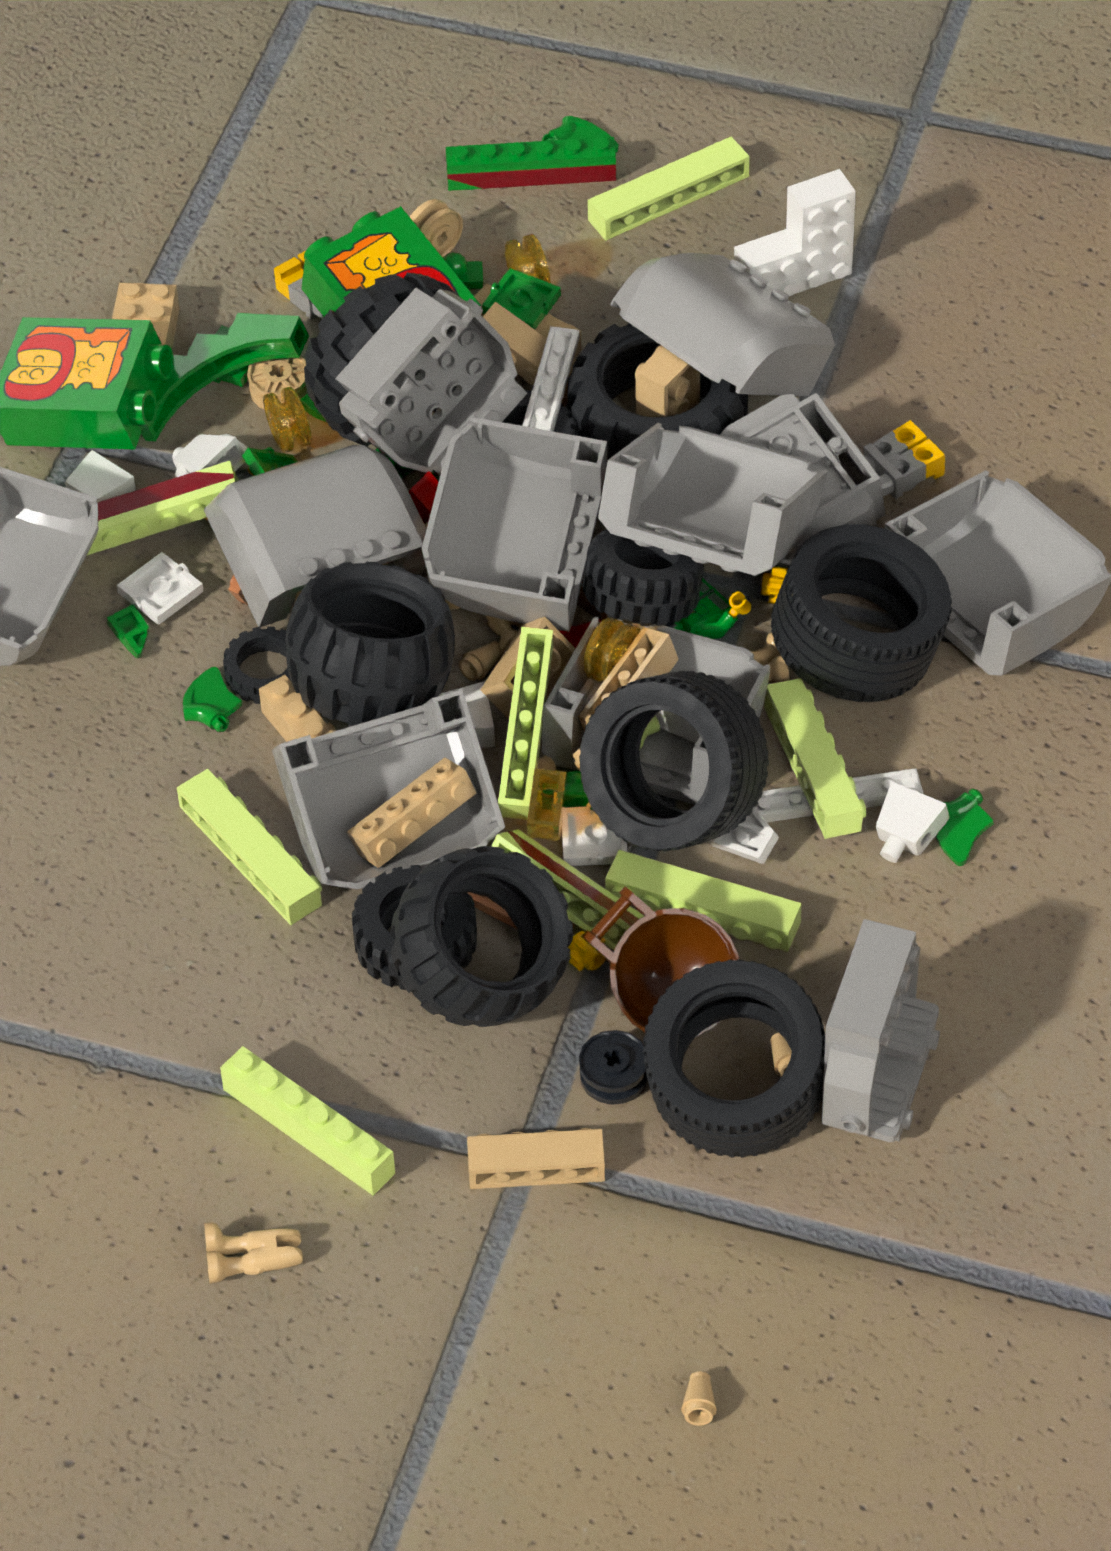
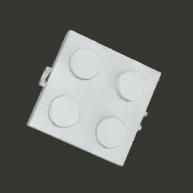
[117,552,204,625]
[561,803,627,866]

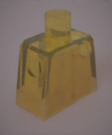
[527,768,567,841]

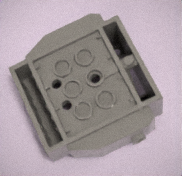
[335,288,527,477]
[720,393,886,577]
[821,919,940,1142]

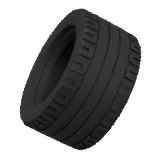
[771,524,952,702]
[579,671,769,852]
[643,959,825,1158]

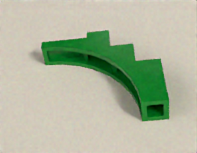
[141,313,309,442]

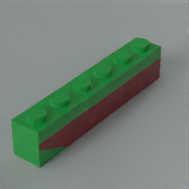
[445,137,616,191]

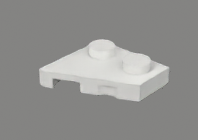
[709,807,779,864]

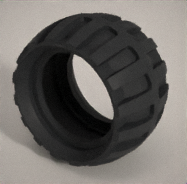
[285,561,455,726]
[391,846,573,1027]

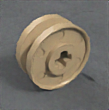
[410,199,463,257]
[247,356,308,412]

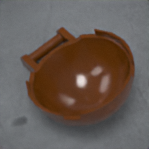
[581,886,739,1037]

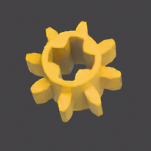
[761,567,788,604]
[568,931,607,971]

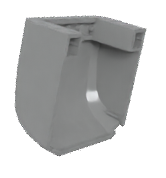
[610,253,835,396]
[422,417,607,632]
[598,423,828,576]
[204,445,427,627]
[0,467,99,666]
[884,470,1111,676]
[542,617,770,805]
[272,689,505,890]

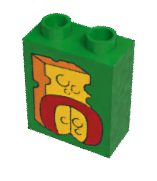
[301,206,481,317]
[0,317,174,450]

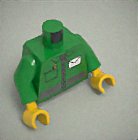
[665,578,751,639]

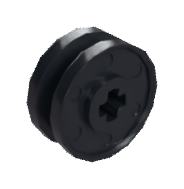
[579,1030,648,1105]

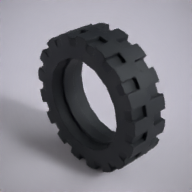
[223,626,291,704]

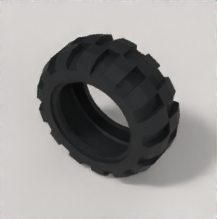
[304,272,460,447]
[568,323,748,461]

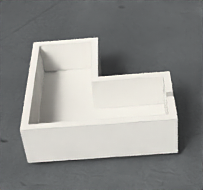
[734,169,856,296]

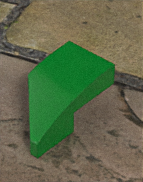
[107,604,149,659]

